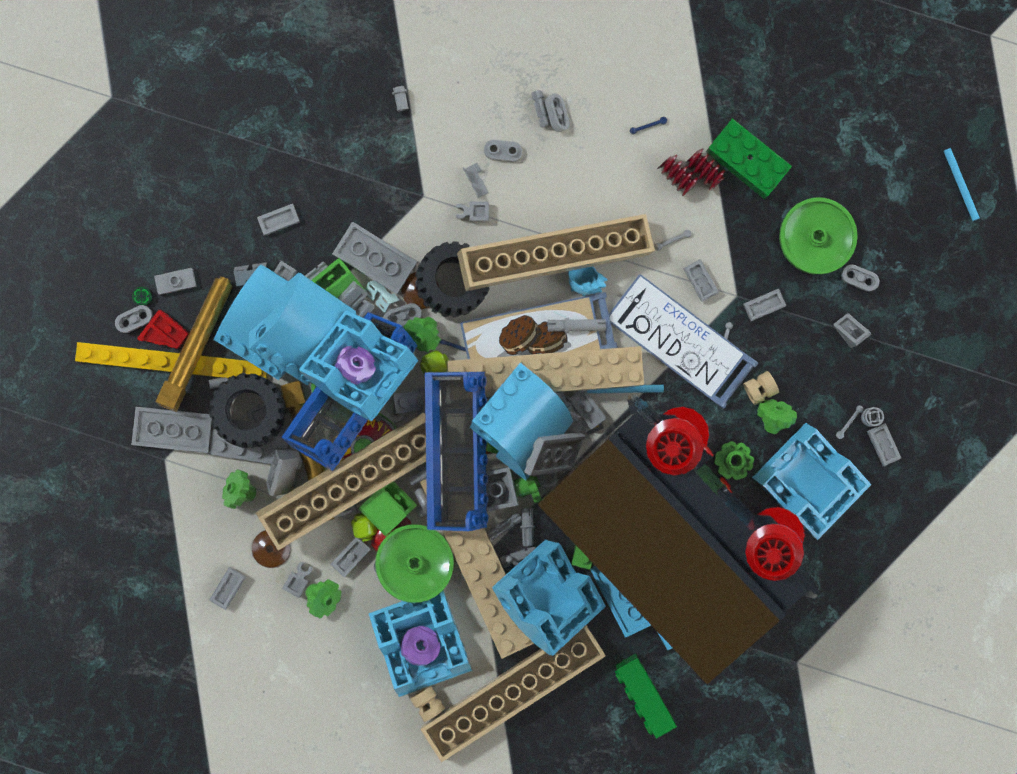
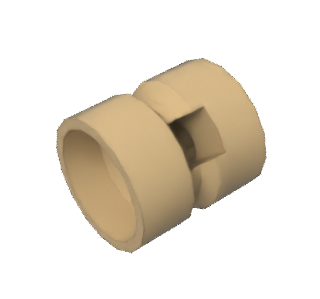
[743,371,779,405]
[410,686,445,722]

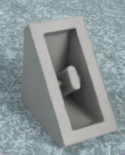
[833,313,871,348]

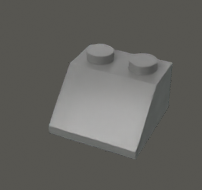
[266,447,302,496]
[473,467,519,511]

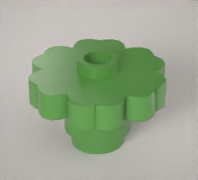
[404,317,441,352]
[757,399,797,434]
[714,441,754,480]
[222,469,256,509]
[514,476,542,503]
[306,579,342,619]

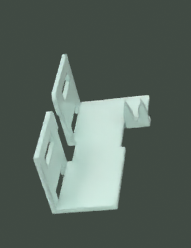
[365,280,400,313]

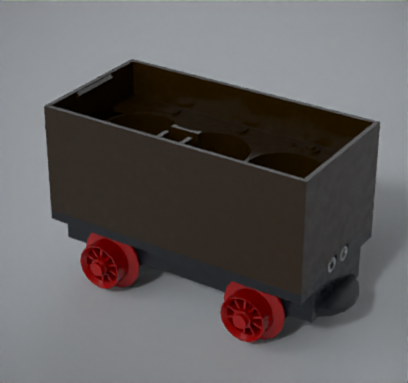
[538,394,819,684]

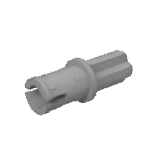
[520,508,535,547]

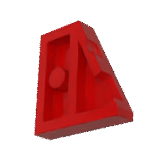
[137,310,190,349]

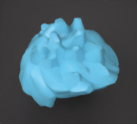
[568,267,607,296]

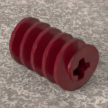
[686,148,725,191]
[657,154,698,197]

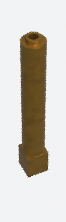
[155,277,233,413]
[281,381,335,521]

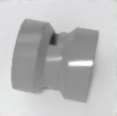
[861,407,884,427]

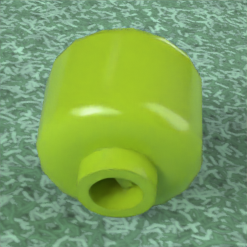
[419,350,449,376]
[351,513,378,542]

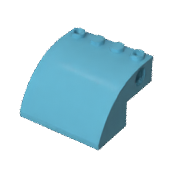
[214,265,288,380]
[248,272,356,385]
[299,310,419,421]
[470,363,573,481]
[752,423,871,540]
[492,540,606,656]
[368,591,472,697]

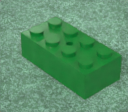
[706,118,792,200]
[615,653,677,739]

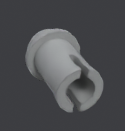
[392,86,409,111]

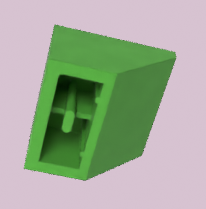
[311,258,364,298]
[359,481,417,536]

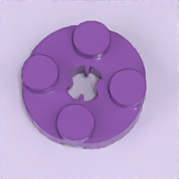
[335,346,376,385]
[401,626,440,666]

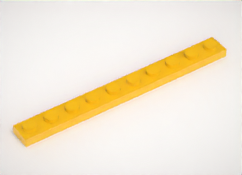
[75,342,267,379]

